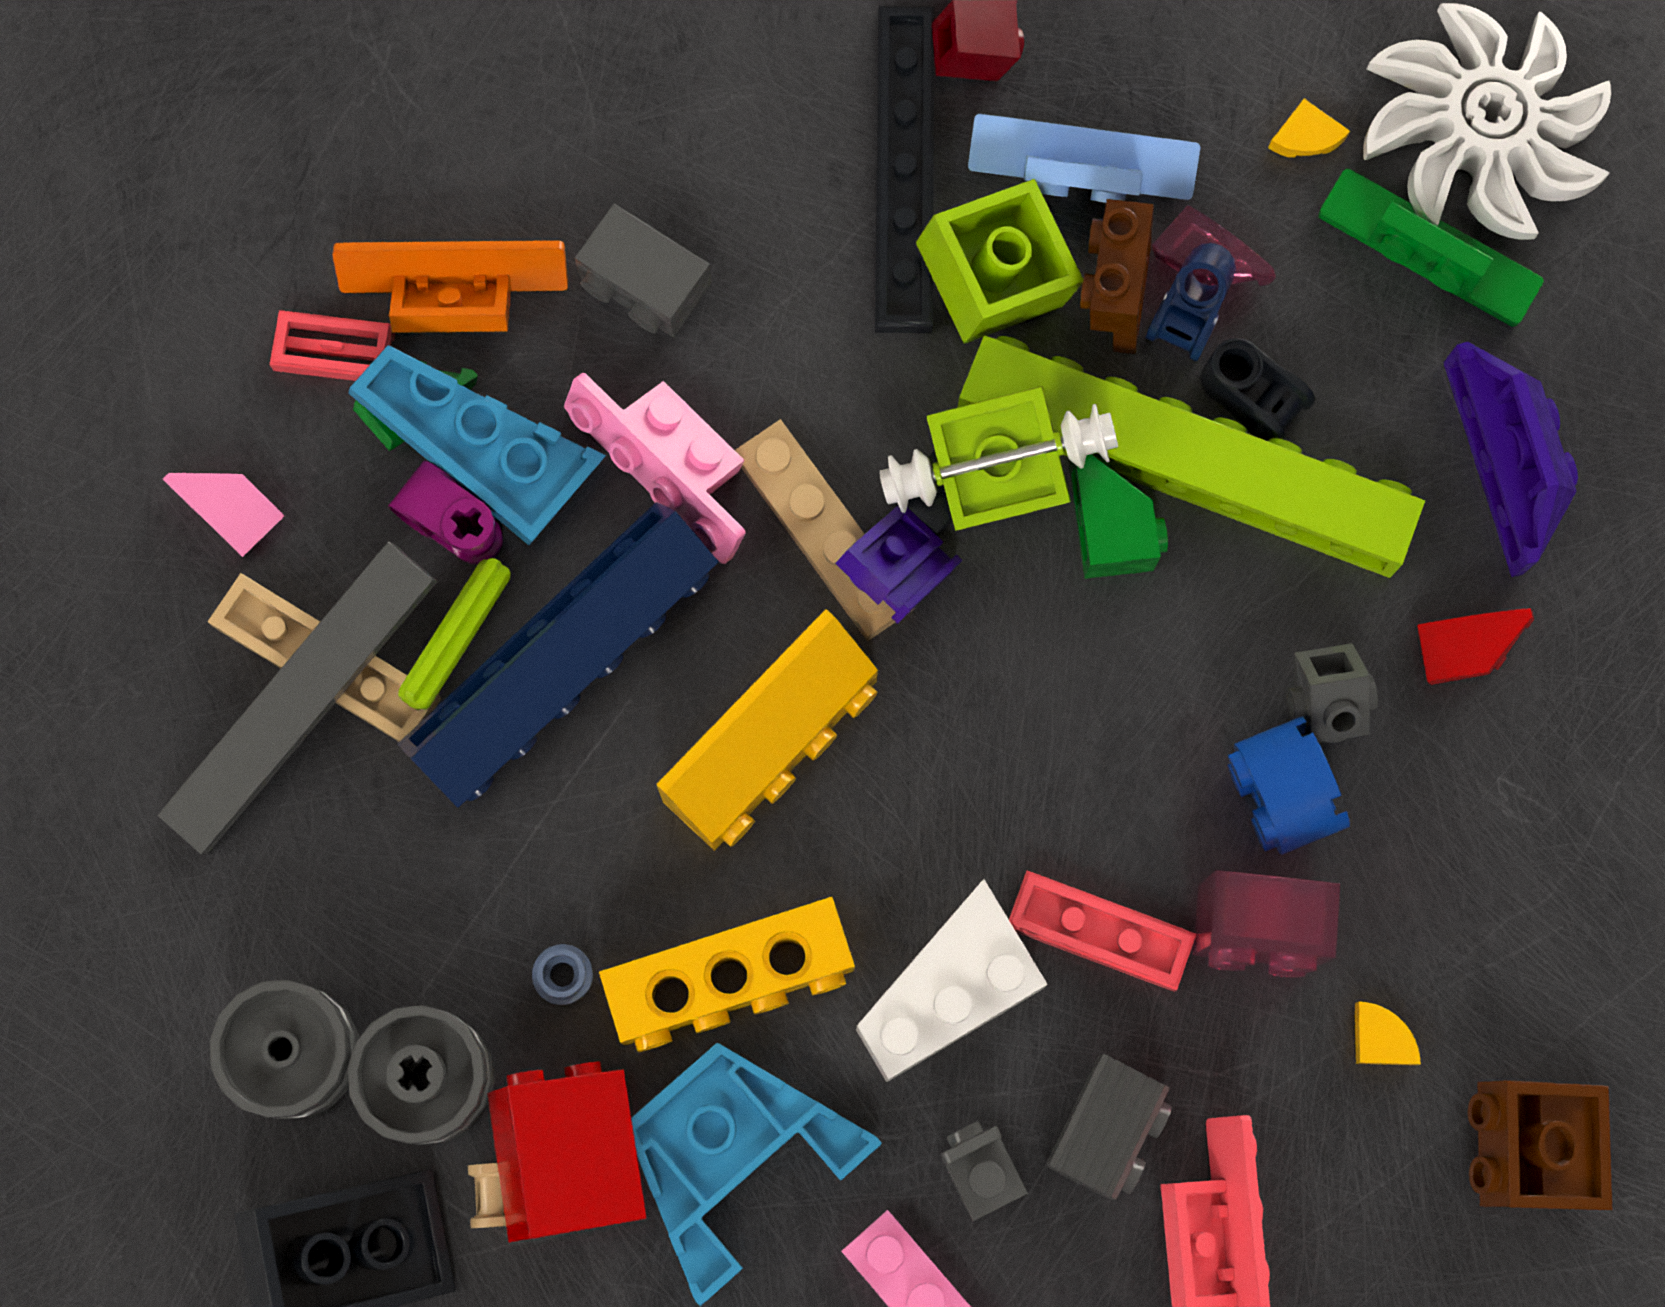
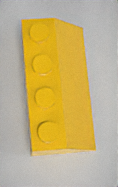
[656,609,878,851]

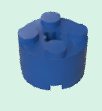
[1227,716,1350,855]

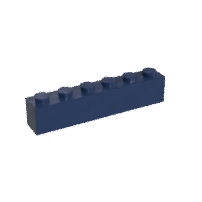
[397,502,719,808]

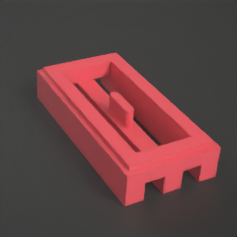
[270,310,395,381]

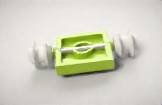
[880,386,1118,531]

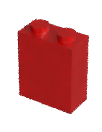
[487,1062,647,1243]

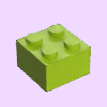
[916,179,1083,344]

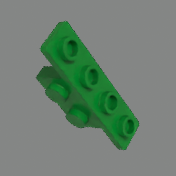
[1318,169,1544,327]

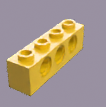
[599,897,855,1052]

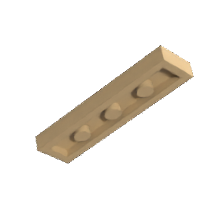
[735,419,915,642]
[208,573,441,742]

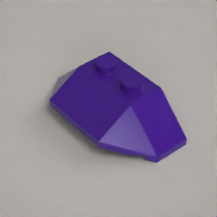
[1443,342,1578,577]

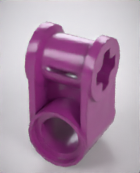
[388,460,503,565]

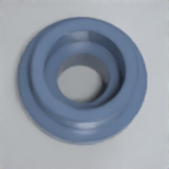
[532,944,593,1005]

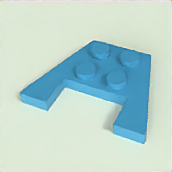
[631,1042,882,1306]

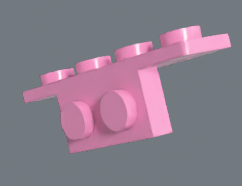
[564,373,745,564]

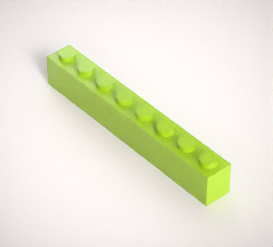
[958,335,1426,578]

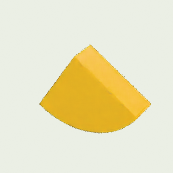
[1268,99,1350,158]
[1355,1002,1421,1065]

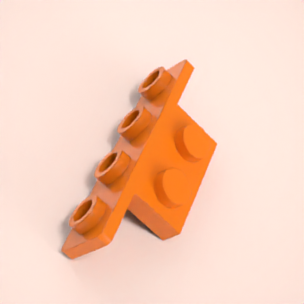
[332,240,568,333]

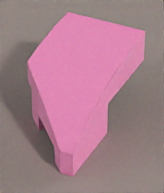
[162,473,285,557]

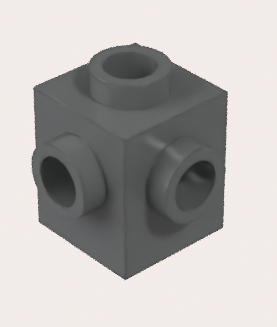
[1286,643,1378,743]

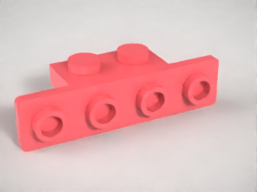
[1161,1115,1270,1307]

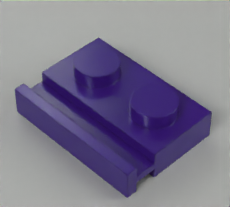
[835,505,963,624]

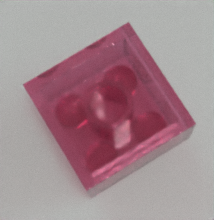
[1193,870,1340,977]

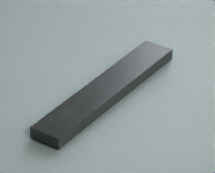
[157,541,438,854]

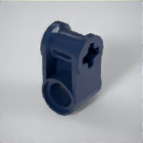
[1145,243,1236,362]

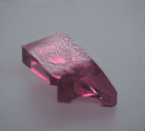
[1152,205,1276,286]

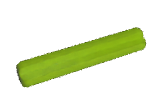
[398,558,511,711]

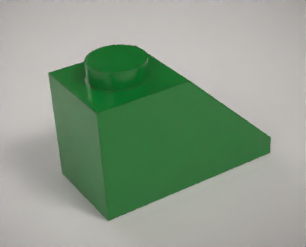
[1069,454,1168,579]

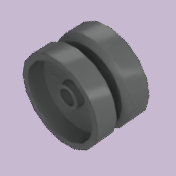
[210,980,359,1120]
[347,1005,494,1145]

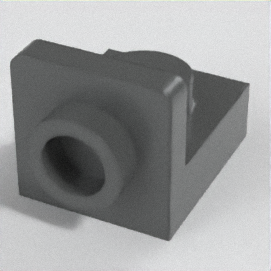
[939,1121,1028,1221]

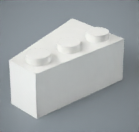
[856,879,1048,1082]

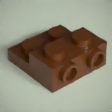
[1080,199,1154,354]
[1468,1081,1612,1210]

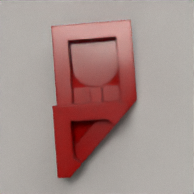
[1417,608,1534,685]

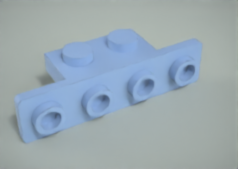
[968,114,1200,203]

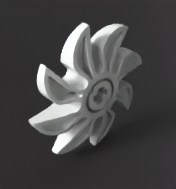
[1363,3,1611,240]

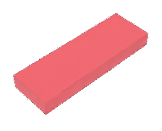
[1009,870,1196,992]

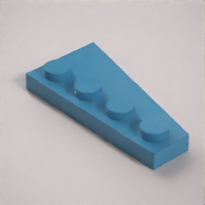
[348,345,606,545]

